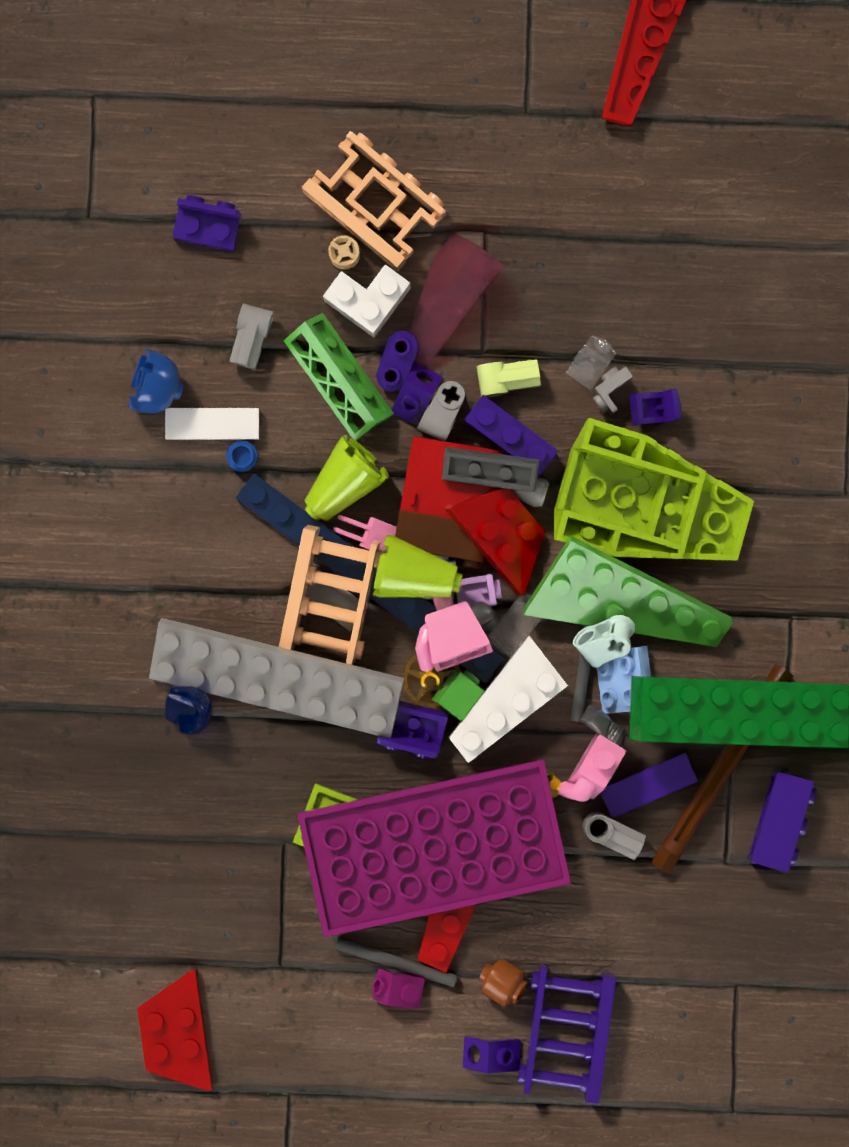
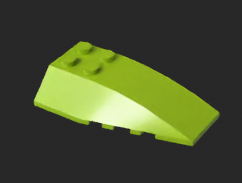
[554,418,754,561]

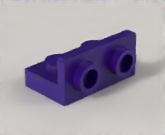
[172,195,241,252]

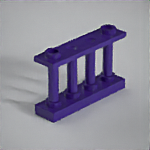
[518,963,616,1104]

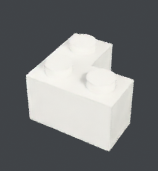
[323,265,411,338]

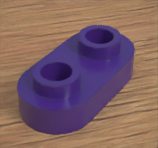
[376,331,419,392]

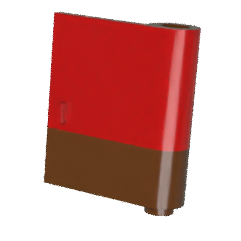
[395,436,506,569]

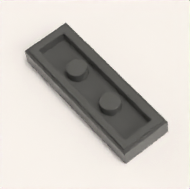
[442,447,540,492]

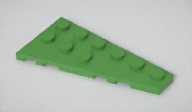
[523,535,733,647]

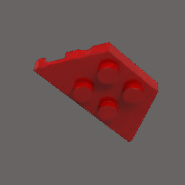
[444,488,545,596]
[137,969,213,1091]

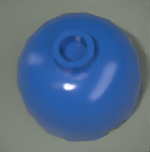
[129,349,183,414]

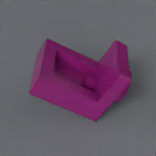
[372,969,425,1009]

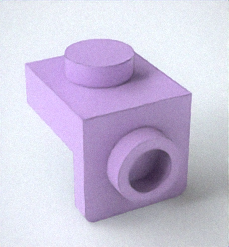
[456,574,502,606]

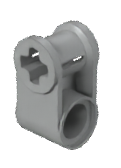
[417,381,465,441]

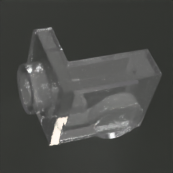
[565,335,617,390]

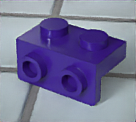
[376,701,449,759]

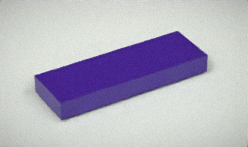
[601,752,698,818]

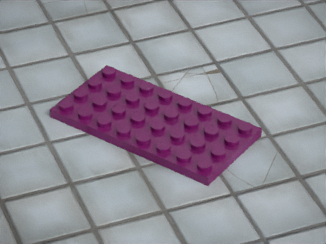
[297,759,571,937]

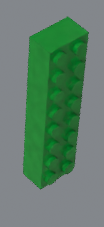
[629,676,849,748]

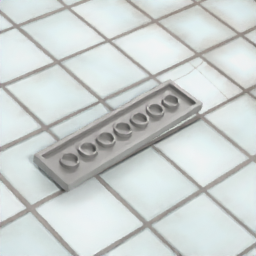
[149,618,404,738]

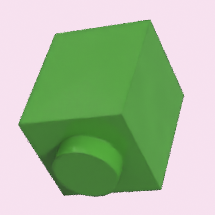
[432,670,485,721]

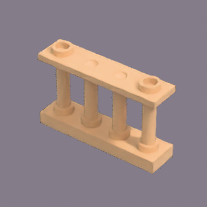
[279,525,384,665]

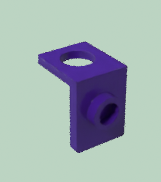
[392,363,443,426]
[463,1036,521,1074]

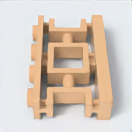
[302,131,446,272]

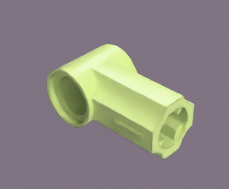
[476,359,541,397]

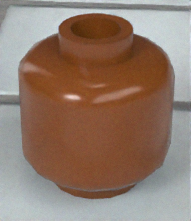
[479,959,528,1006]

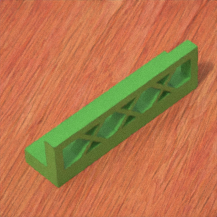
[284,313,394,441]

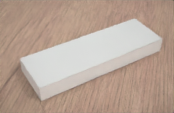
[165,408,259,440]

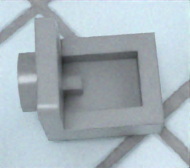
[593,367,633,416]

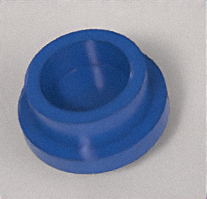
[226,441,258,472]

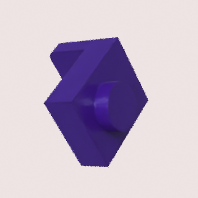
[629,389,681,426]

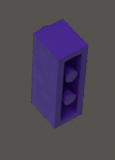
[464,395,558,477]
[748,770,816,873]

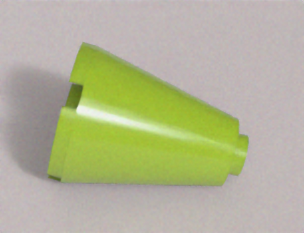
[304,435,389,521]
[373,535,463,597]

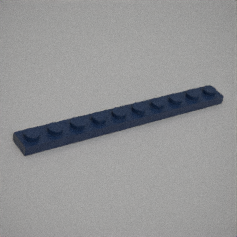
[236,473,504,683]

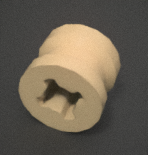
[328,235,360,270]

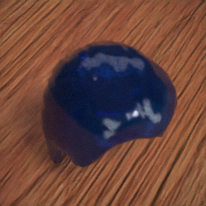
[165,686,213,735]

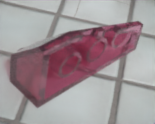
[402,232,503,368]

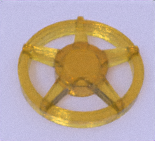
[402,654,460,708]

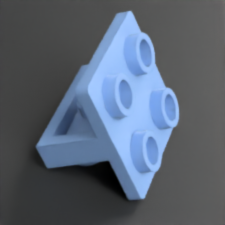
[596,646,651,714]

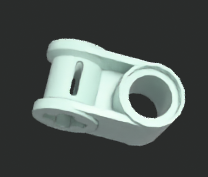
[573,615,635,667]

